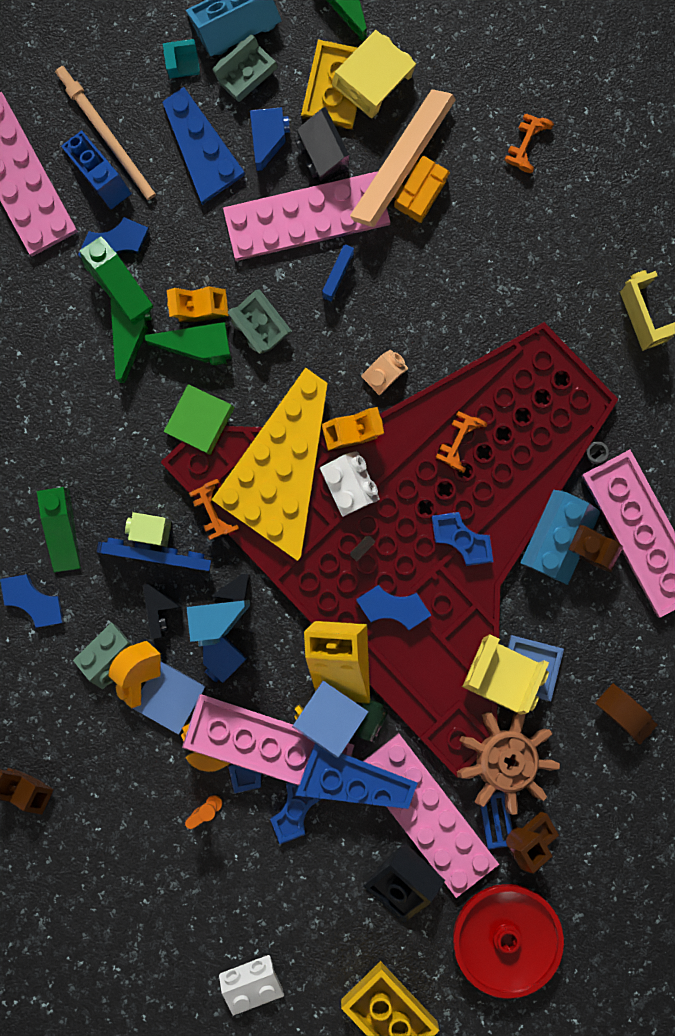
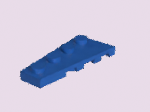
[162,87,245,205]
[97,538,211,571]
[295,743,418,809]

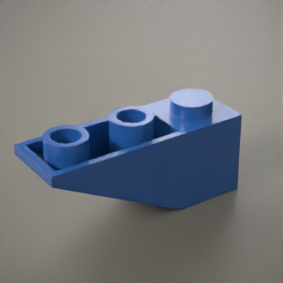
[61,130,132,209]

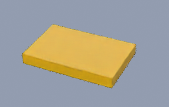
[301,39,358,130]

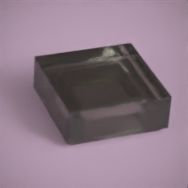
[350,536,376,562]

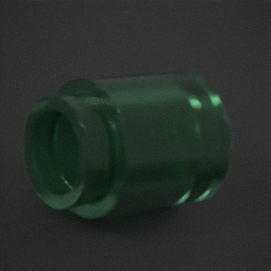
[354,699,387,742]

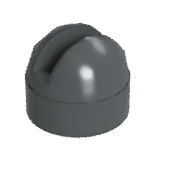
[587,442,609,465]

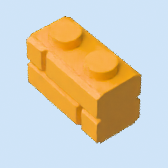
[393,156,450,223]

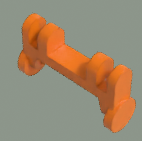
[504,114,554,173]
[435,411,488,473]
[189,479,239,540]
[185,795,222,829]

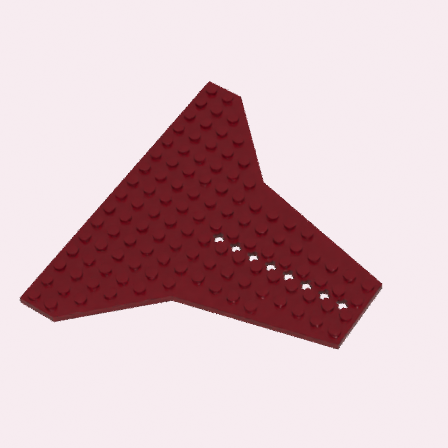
[161,322,619,778]

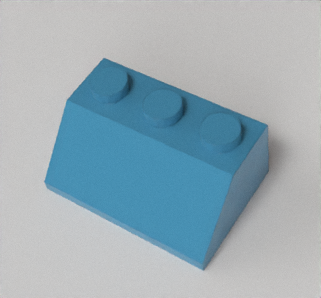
[186,0,282,56]
[520,490,601,585]
[187,600,250,646]

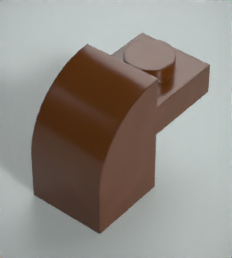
[569,525,623,572]
[595,683,658,745]
[0,768,54,814]
[506,812,559,873]

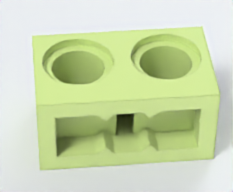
[125,512,172,547]

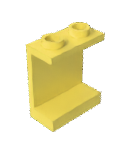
[332,30,416,118]
[620,270,675,351]
[462,635,549,715]

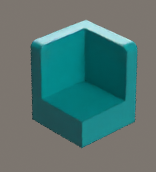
[163,39,200,79]

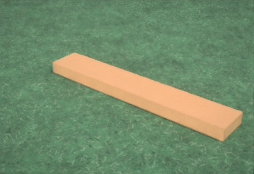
[350,90,456,227]

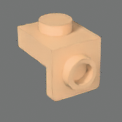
[361,350,408,395]

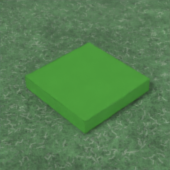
[164,384,235,455]

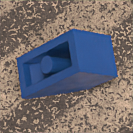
[250,107,290,171]
[203,636,247,683]

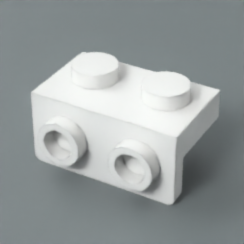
[320,451,379,517]
[219,955,284,1016]

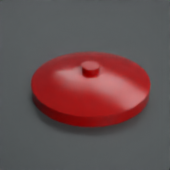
[453,884,564,998]

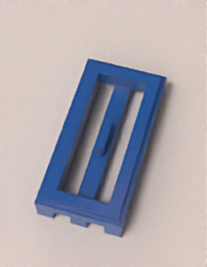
[322,244,354,302]
[480,791,512,850]

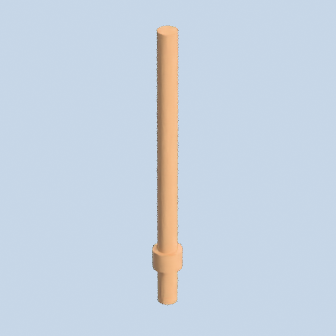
[55,66,156,200]

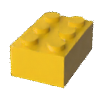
[341,961,439,1036]

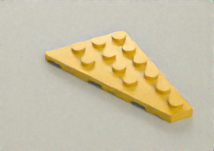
[212,368,328,561]

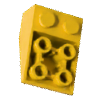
[304,621,370,703]

